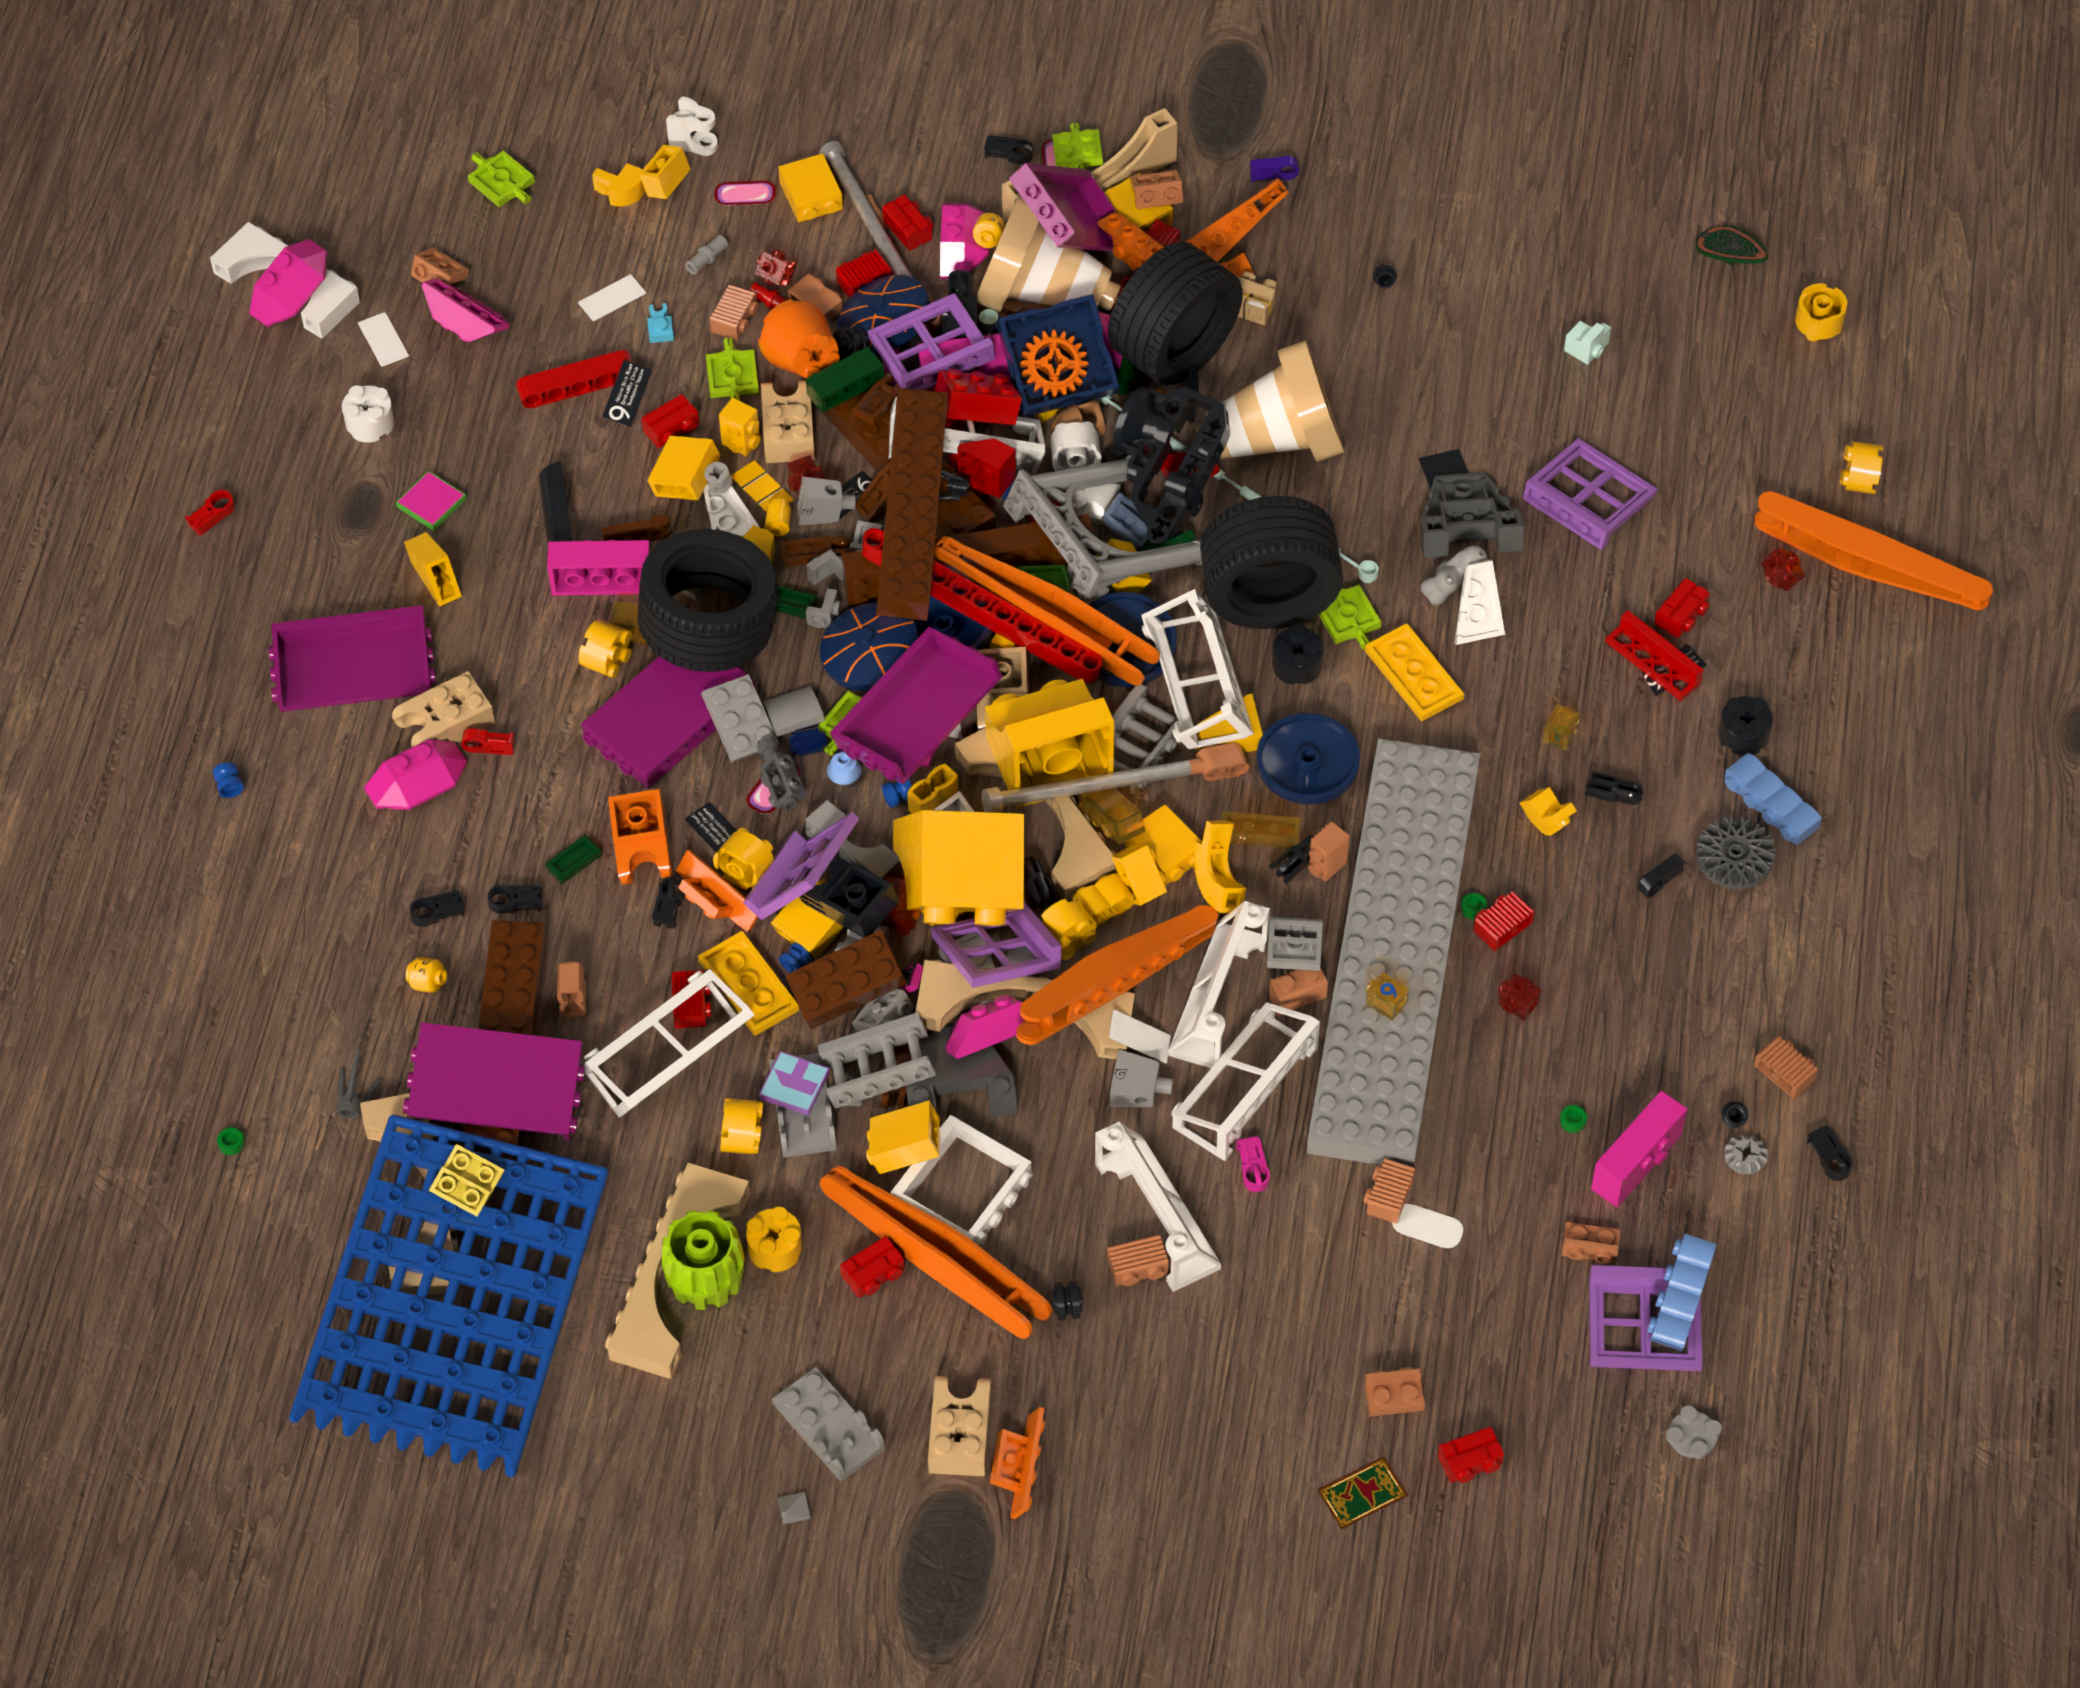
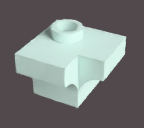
[1564,321,1611,365]

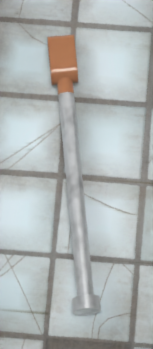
[819,141,941,338]
[981,743,1249,813]

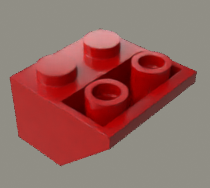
[957,438,1016,498]

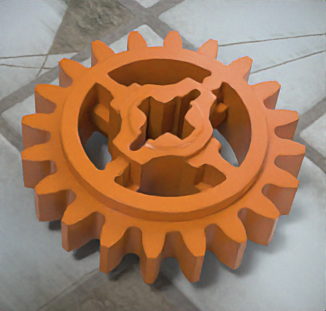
[1020,330,1088,399]

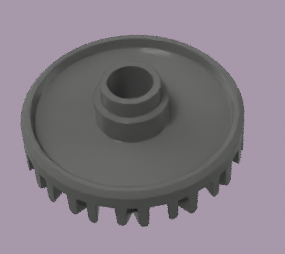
[1696,816,1775,889]

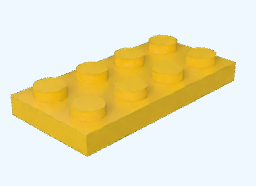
[1365,623,1464,722]
[698,931,799,1037]

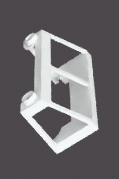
[889,396,1045,476]
[1141,589,1254,749]
[1168,901,1270,1068]
[583,969,754,1118]
[1171,1002,1320,1161]
[1095,1122,1221,1292]

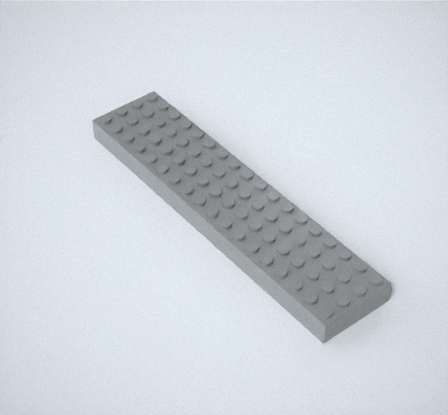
[1307,739,1480,1167]

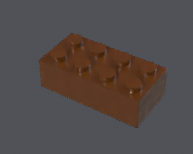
[785,930,907,1029]

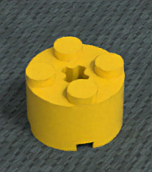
[1795,283,1847,341]
[1839,441,1883,494]
[579,619,632,679]
[713,828,774,890]
[1041,898,1097,960]
[720,1098,763,1154]
[746,1207,803,1272]

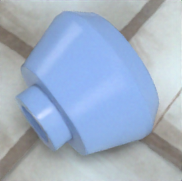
[827,752,862,785]

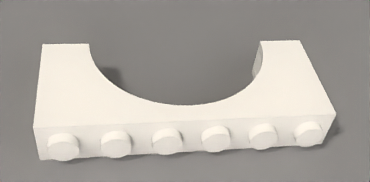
[210,222,360,339]

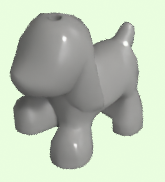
[1421,545,1488,606]

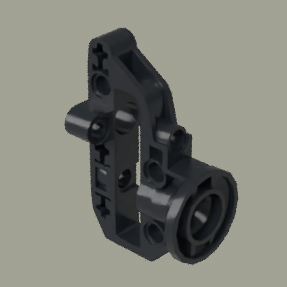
[1113,386,1230,548]

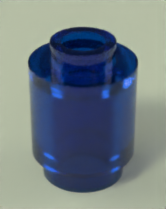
[788,727,827,757]

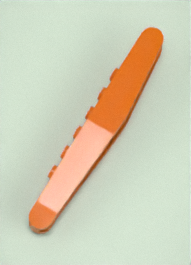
[1113,178,1289,303]
[1754,491,1993,610]
[933,536,1160,686]
[1016,905,1218,1045]
[820,1165,1052,1339]

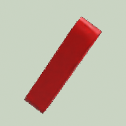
[516,350,633,408]

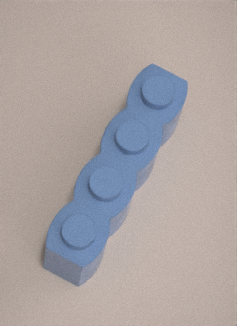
[1724,753,1822,845]
[1647,1234,1717,1351]

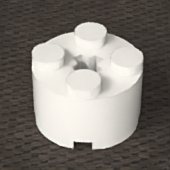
[342,385,395,442]
[1050,422,1102,471]

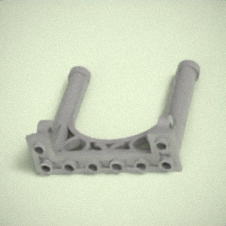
[1003,455,1202,605]

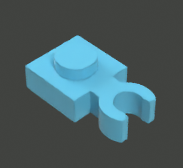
[647,303,674,343]

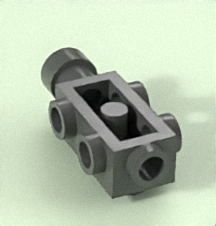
[757,738,807,811]

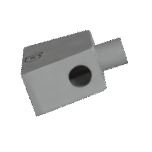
[797,477,855,525]
[1110,1050,1174,1107]

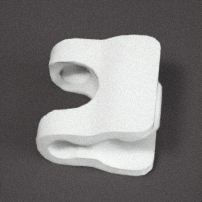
[666,96,718,156]

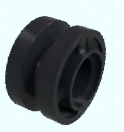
[833,327,869,361]
[1052,1280,1082,1321]

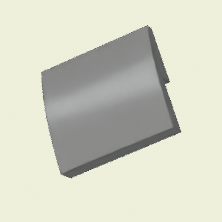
[762,686,825,737]

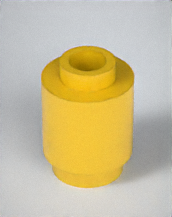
[765,498,792,537]

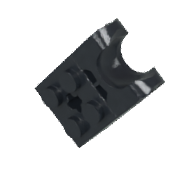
[943,270,978,340]
[799,855,899,938]

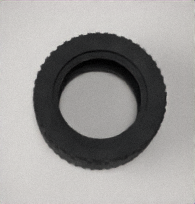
[1108,242,1243,385]
[1200,496,1343,629]
[637,529,778,672]

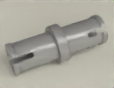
[685,235,728,275]

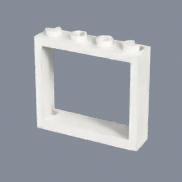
[890,1115,1033,1246]

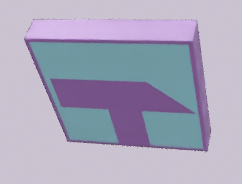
[759,1051,830,1116]

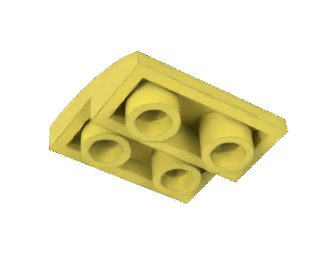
[429,1144,505,1217]

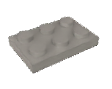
[701,674,779,763]

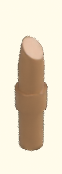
[865,194,887,231]

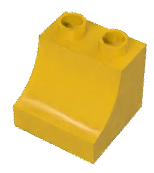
[985,679,1114,808]
[893,810,1024,926]

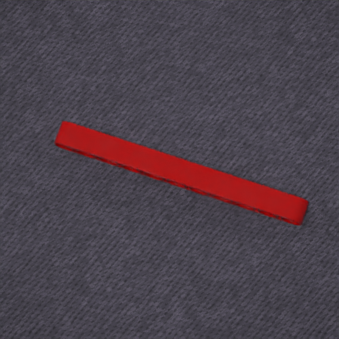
[862,528,1102,684]

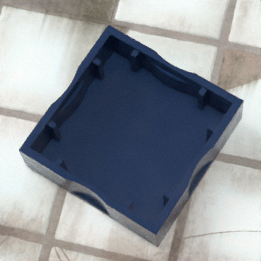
[996,294,1119,417]

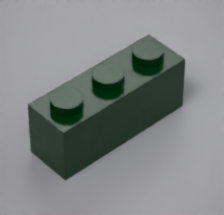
[806,347,884,414]

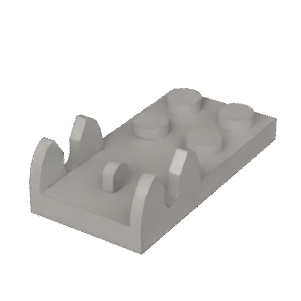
[769,1053,837,1158]
[772,1367,885,1482]

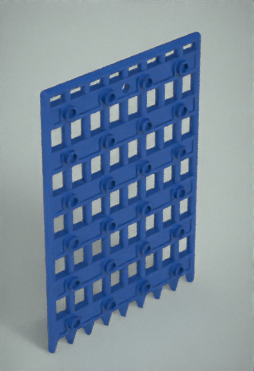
[289,1115,609,1478]

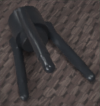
[939,470,970,501]

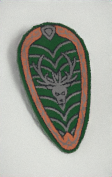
[1696,225,1768,265]

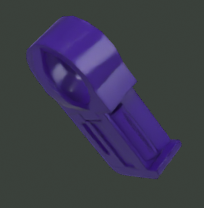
[1250,156,1299,183]

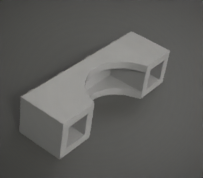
[805,800,903,883]

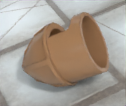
[1051,399,1105,436]

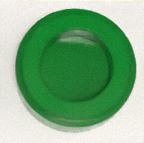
[1461,893,1487,920]
[1560,1105,1587,1133]
[217,1127,245,1155]

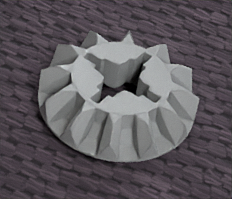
[1724,1134,1768,1174]

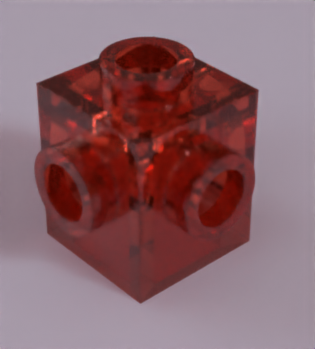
[755,249,797,285]
[787,455,825,496]
[1761,548,1805,591]
[1498,973,1542,1021]

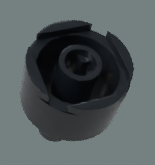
[1272,624,1324,685]
[1718,696,1773,756]

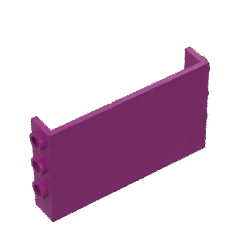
[1009,163,1119,252]
[268,605,436,712]
[830,627,1002,784]
[581,656,756,789]
[403,1022,585,1141]

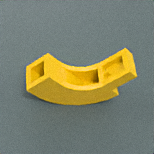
[1194,820,1246,913]

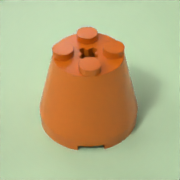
[758,299,840,378]

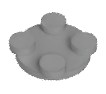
[1666,1406,1722,1459]

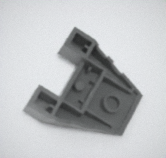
[1420,472,1524,558]
[906,1026,1017,1117]

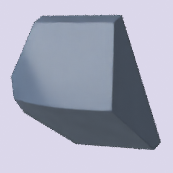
[1102,493,1148,549]

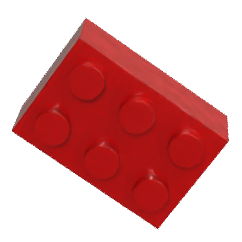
[934,369,1022,425]

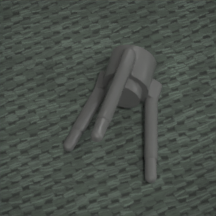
[336,1049,380,1119]

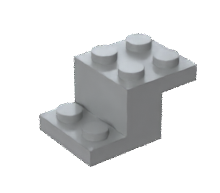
[1267,916,1323,971]

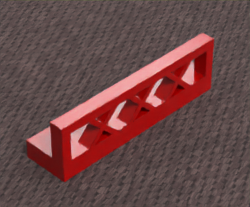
[1605,610,1704,702]

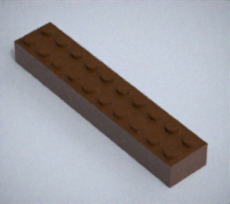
[811,388,996,538]
[876,388,948,621]
[841,514,1094,607]
[463,920,547,1161]

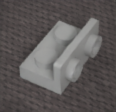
[852,989,914,1031]

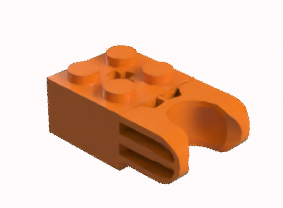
[608,789,673,885]

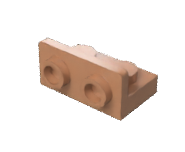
[1130,170,1183,209]
[411,247,469,286]
[1561,1222,1620,1264]
[1364,1367,1425,1417]

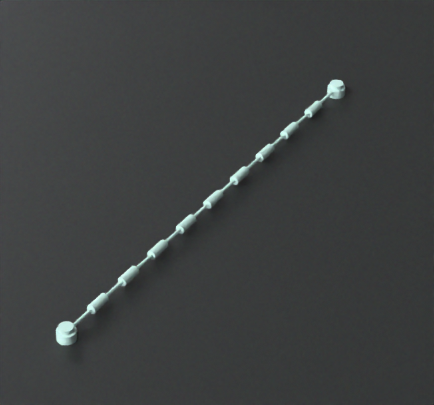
[979,309,1379,583]

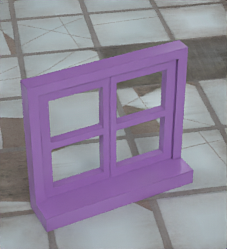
[868,293,995,390]
[1522,438,1658,550]
[743,812,859,920]
[931,902,1061,988]
[1589,1265,1702,1371]

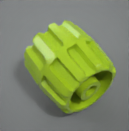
[662,1210,745,1310]

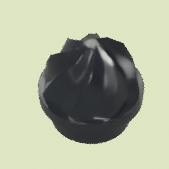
[1373,264,1397,288]
[1721,1101,1748,1128]

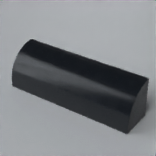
[539,462,572,544]

